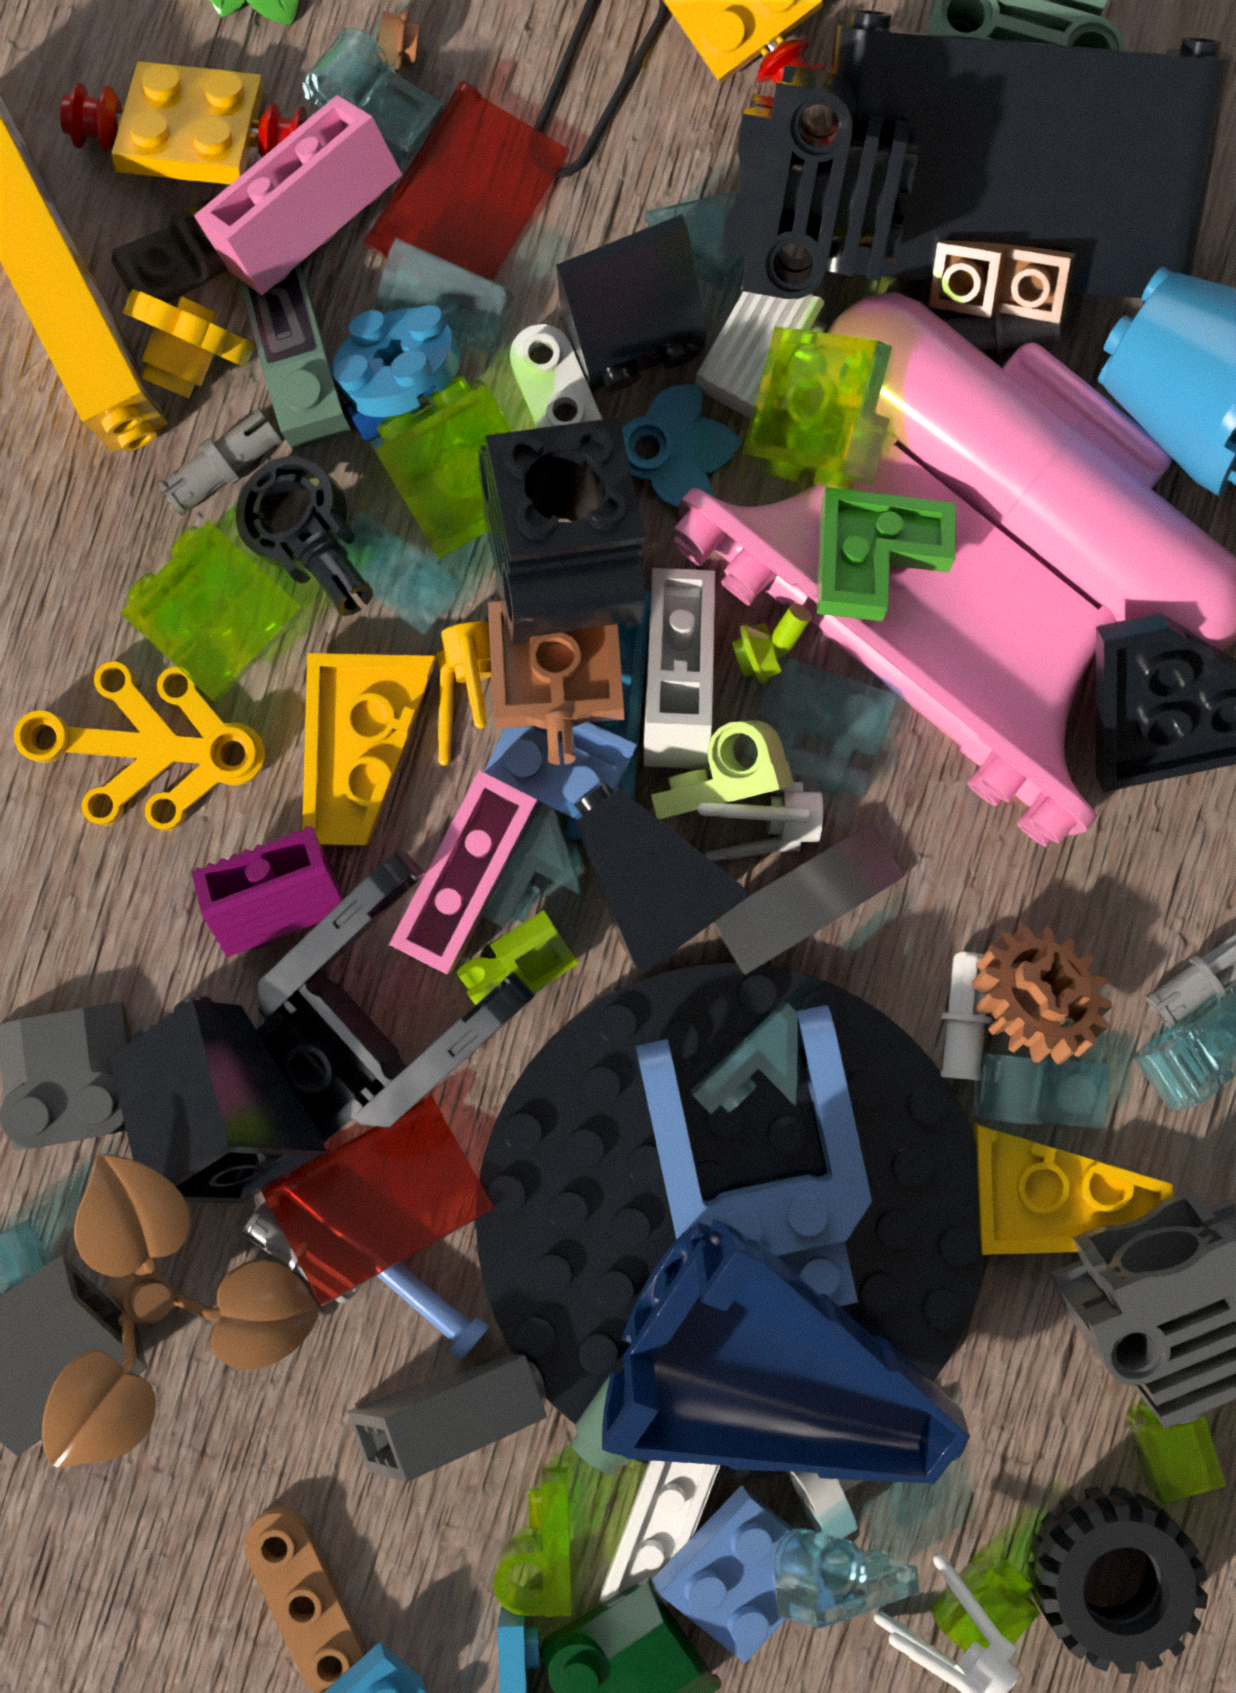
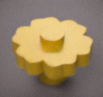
[123,289,255,399]

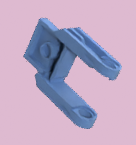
[636,1005,872,1306]

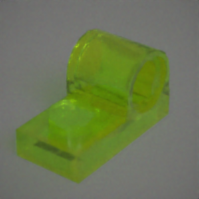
[493,1467,573,1617]

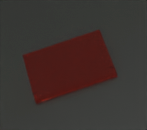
[363,81,570,311]
[261,1095,494,1306]

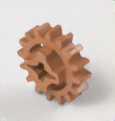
[972,926,1112,1064]

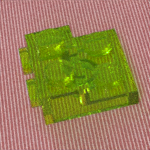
[742,326,892,490]
[369,376,512,559]
[120,520,305,703]

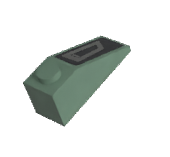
[240,263,352,450]

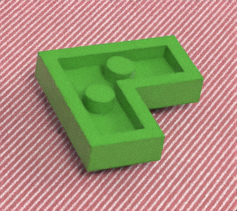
[816,487,956,621]

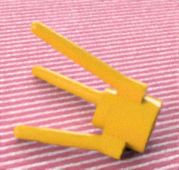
[436,621,491,766]

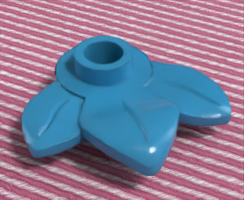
[621,384,742,508]

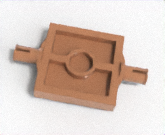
[488,601,624,765]

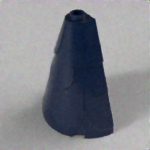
[602,1219,970,1484]

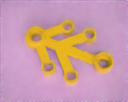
[14,661,266,831]

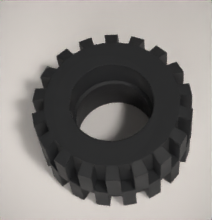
[1027,1486,1208,1674]

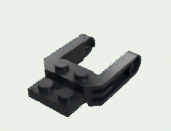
[257,848,535,1143]

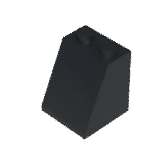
[109,996,326,1204]

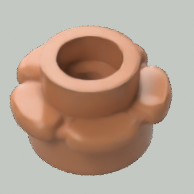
[377,8,420,73]

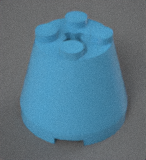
[1098,267,1236,497]

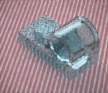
[1133,986,1236,1112]
[973,1051,1110,1129]
[774,1528,920,1629]

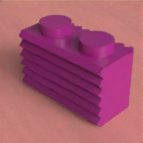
[192,826,344,958]

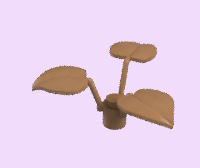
[42,1154,319,1467]

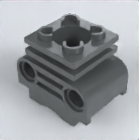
[1051,1189,1236,1428]

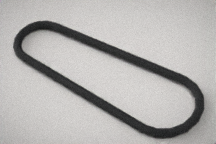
[528,0,668,178]

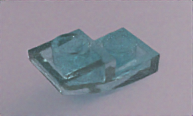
[337,509,463,635]

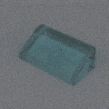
[375,238,514,355]

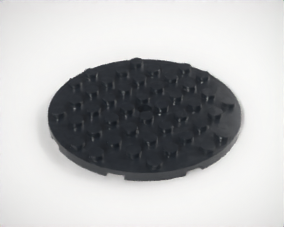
[476,963,986,1479]

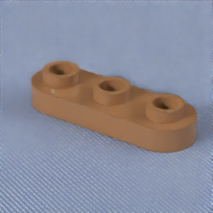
[244,1507,367,1693]

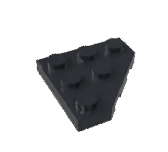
[1096,613,1236,792]

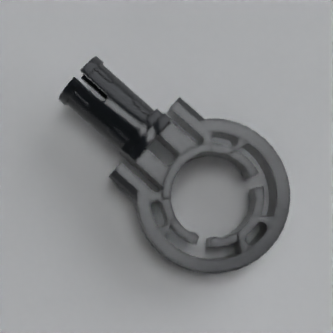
[236,456,373,616]

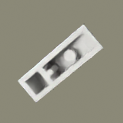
[644,568,715,769]

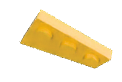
[302,653,437,846]
[974,1123,1174,1255]

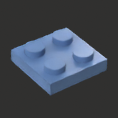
[652,1485,834,1663]

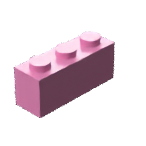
[194,95,402,295]
[389,770,540,975]

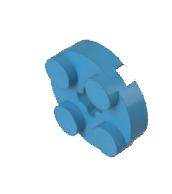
[332,305,461,417]

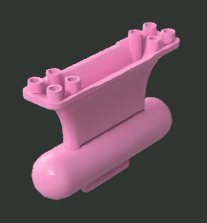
[672,292,1236,847]

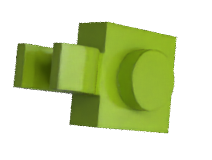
[456,910,579,1005]

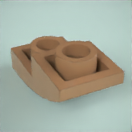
[929,240,1076,323]

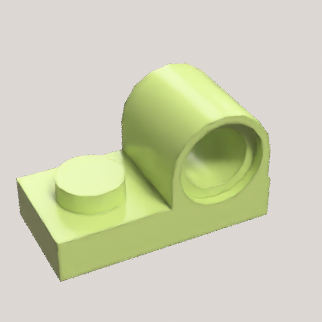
[651,720,794,819]

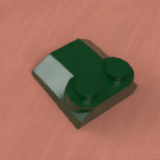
[540,1576,722,1693]

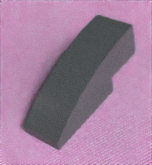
[713,822,905,974]

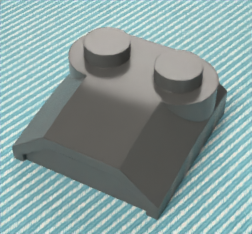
[0,1001,131,1151]

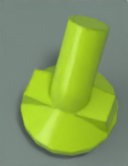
[732,603,812,685]

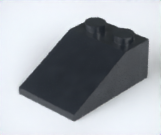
[556,214,707,392]

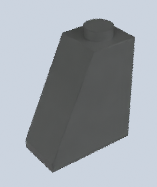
[347,1353,547,1482]

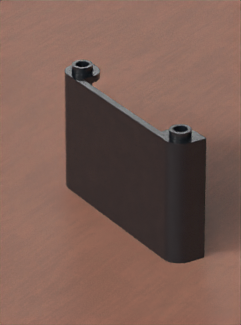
[809,10,1233,298]

